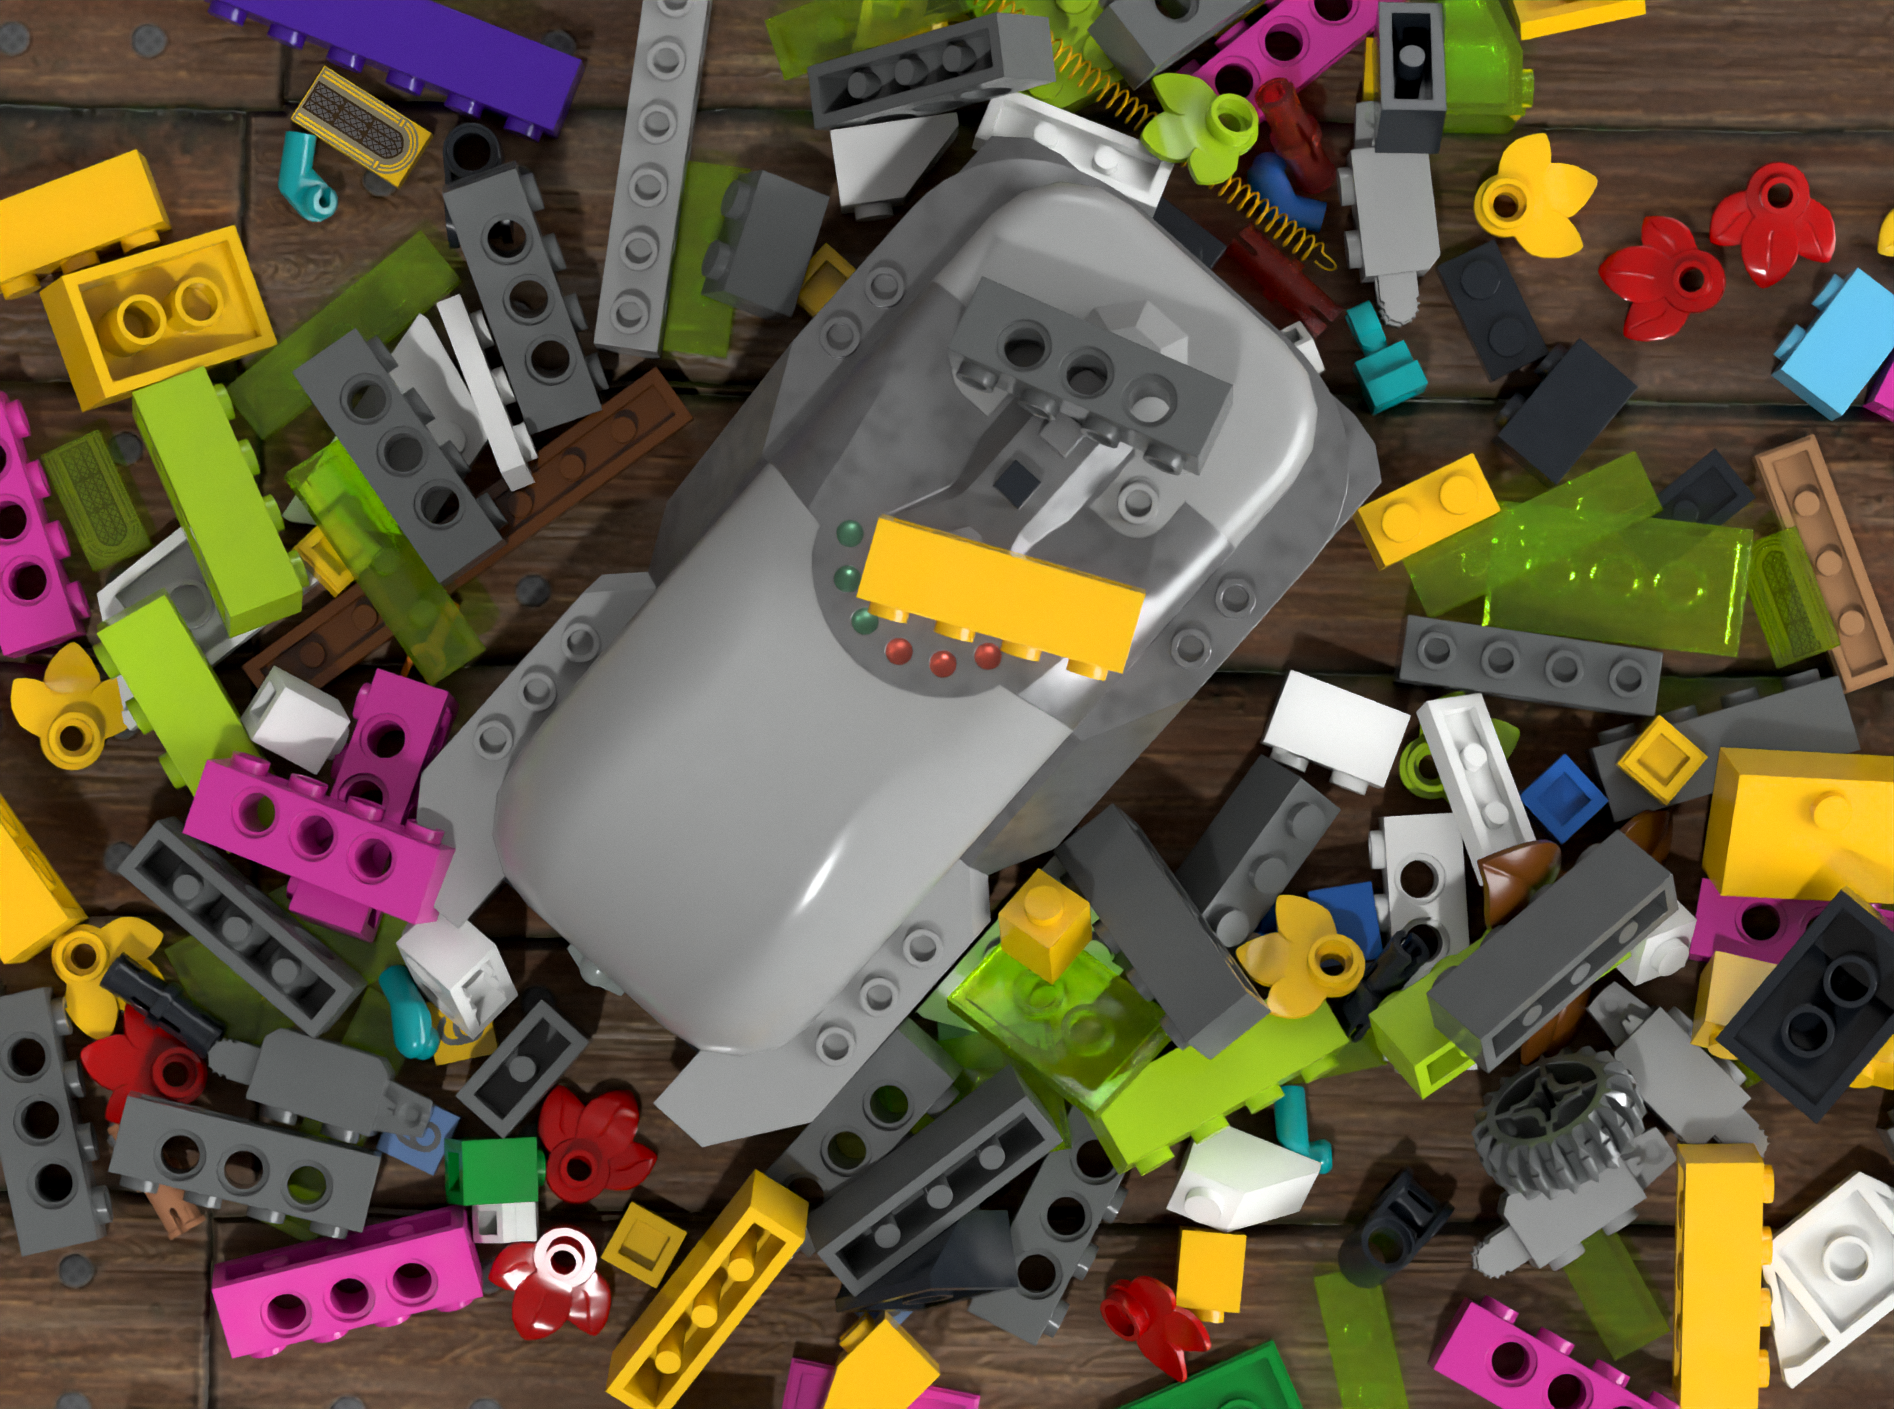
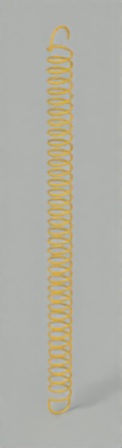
[973,0,1337,271]

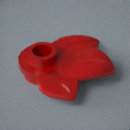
[1709,161,1836,289]
[1598,216,1726,342]
[80,1003,208,1125]
[537,1085,658,1204]
[488,1224,612,1340]
[1100,1276,1211,1383]

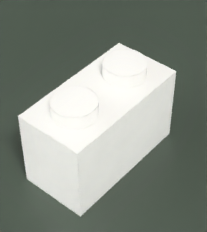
[1260,670,1411,795]

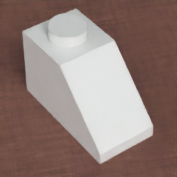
[830,112,959,222]
[1166,1126,1322,1233]

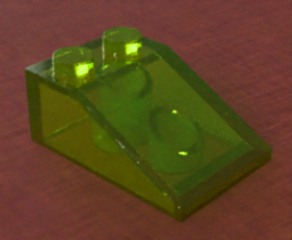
[1434,0,1534,134]

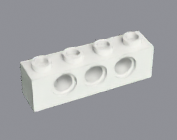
[1368,813,1477,1074]

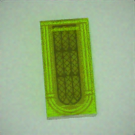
[40,429,154,572]
[1732,526,1841,669]

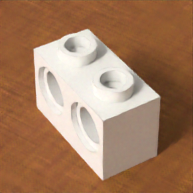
[396,913,518,1040]

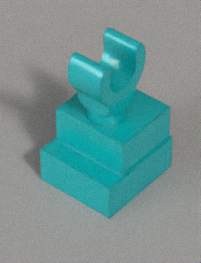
[1344,300,1428,416]

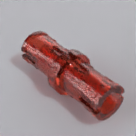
[1255,77,1337,194]
[1225,221,1344,338]

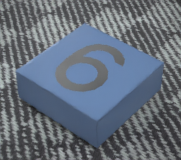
[376,1104,462,1176]

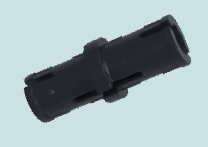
[1332,930,1429,1043]
[99,952,229,1060]

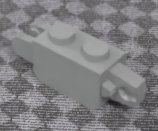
[1337,101,1440,330]
[1585,981,1770,1158]
[1469,1127,1677,1279]

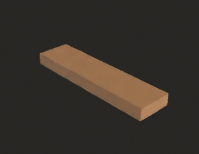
[1751,434,1894,694]

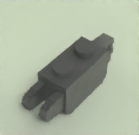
[207,1027,435,1144]

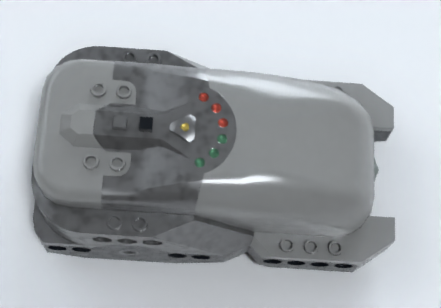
[416,136,1382,1147]

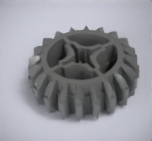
[1471,1045,1647,1200]

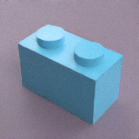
[1771,268,1894,421]

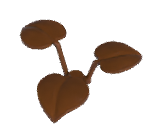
[1468,806,1673,1066]

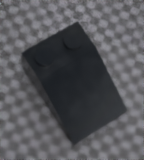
[1715,885,1894,1124]

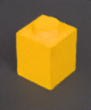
[998,868,1092,985]
[1173,1226,1247,1323]

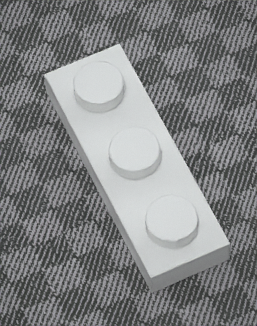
[972,92,1174,218]
[436,294,538,492]
[1416,693,1536,886]

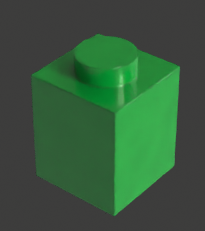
[444,1135,546,1206]

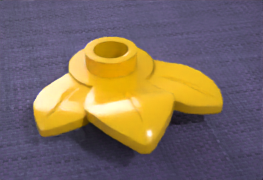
[1473,133,1598,258]
[10,642,128,770]
[1235,895,1365,1019]
[51,917,166,1040]

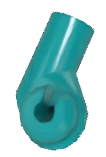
[278,131,338,222]
[378,965,440,1060]
[1274,1086,1333,1174]

